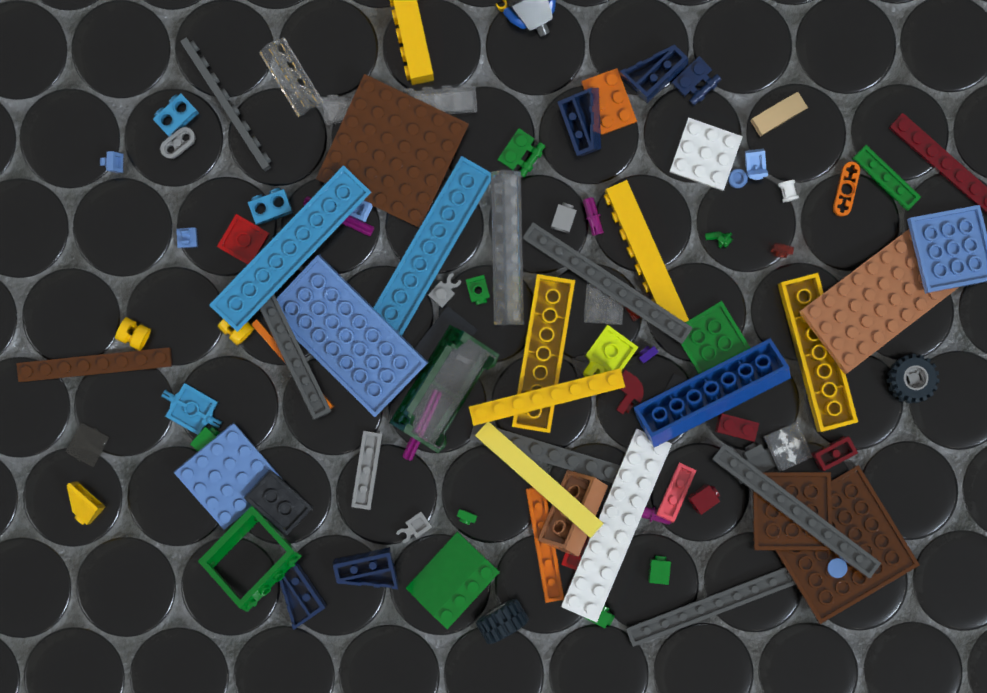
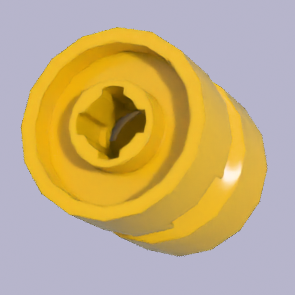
[115,317,151,351]
[218,319,254,346]

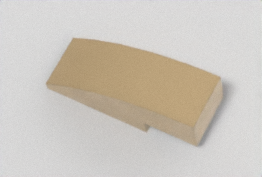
[750,92,808,137]

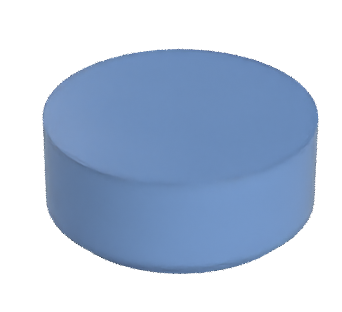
[728,169,748,189]
[827,558,847,578]

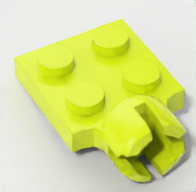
[583,325,638,377]

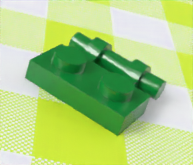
[497,128,546,178]

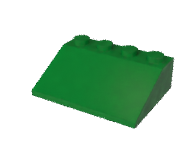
[406,531,500,629]

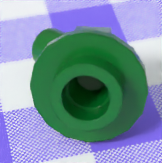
[705,232,733,248]

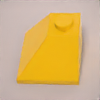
[67,481,106,525]

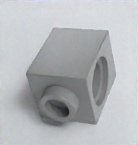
[551,203,577,234]

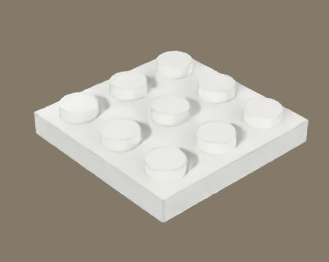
[669,118,743,191]

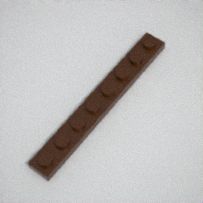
[17,347,172,382]

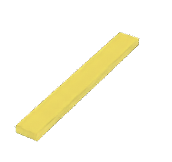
[475,422,604,538]

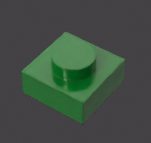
[457,509,477,525]

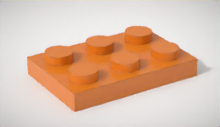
[581,68,637,135]

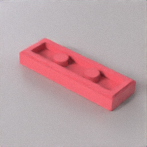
[656,462,697,523]

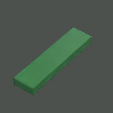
[852,145,921,211]

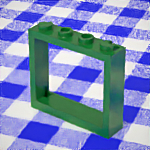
[198,506,301,612]

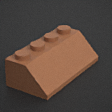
[538,470,608,557]

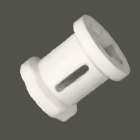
[778,180,799,203]

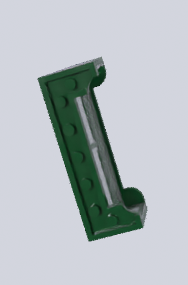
[389,325,499,454]

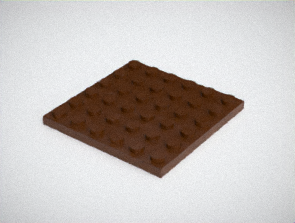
[316,74,469,228]
[775,465,920,624]

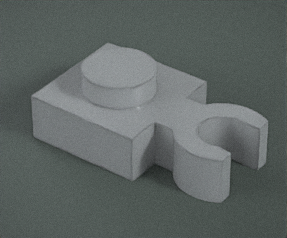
[428,273,461,308]
[396,511,432,543]

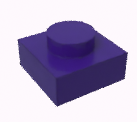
[638,346,659,364]

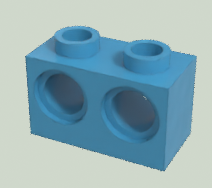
[153,93,199,137]
[248,188,294,226]

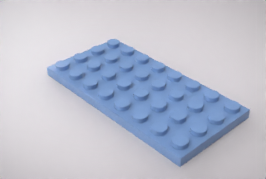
[276,255,429,417]

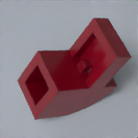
[616,369,644,414]

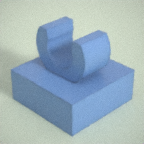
[100,151,123,173]
[176,227,198,248]

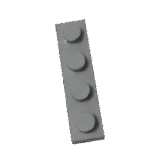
[351,431,383,510]

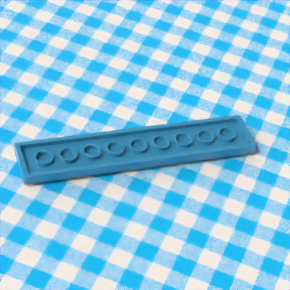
[374,156,495,336]
[209,165,371,332]

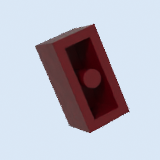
[715,413,759,442]
[811,436,858,471]
[686,484,720,515]

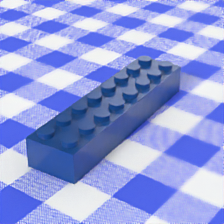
[634,338,791,448]

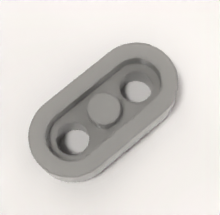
[160,127,196,159]

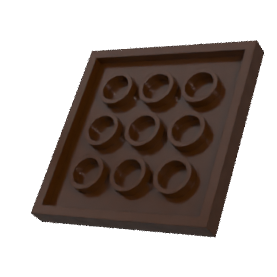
[753,472,832,550]

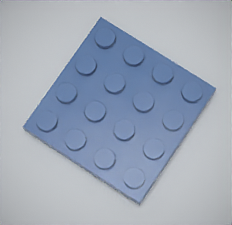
[907,205,987,294]
[174,422,283,530]

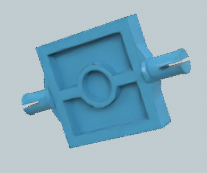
[161,383,222,435]

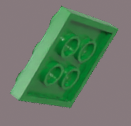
[680,301,750,374]

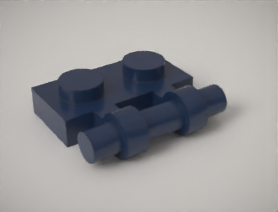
[671,56,721,106]

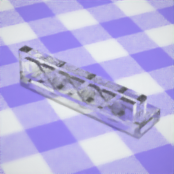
[259,38,323,117]

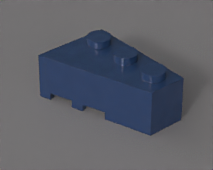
[620,45,688,103]
[558,88,601,156]
[333,547,398,589]
[279,562,327,630]

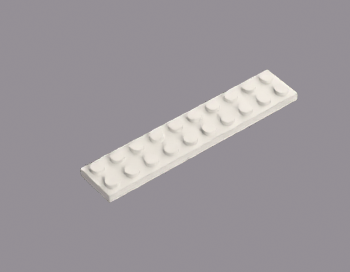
[561,429,672,622]

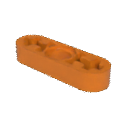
[833,162,860,217]

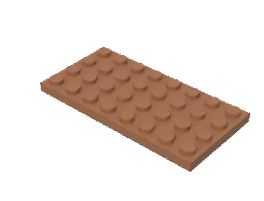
[799,229,959,374]

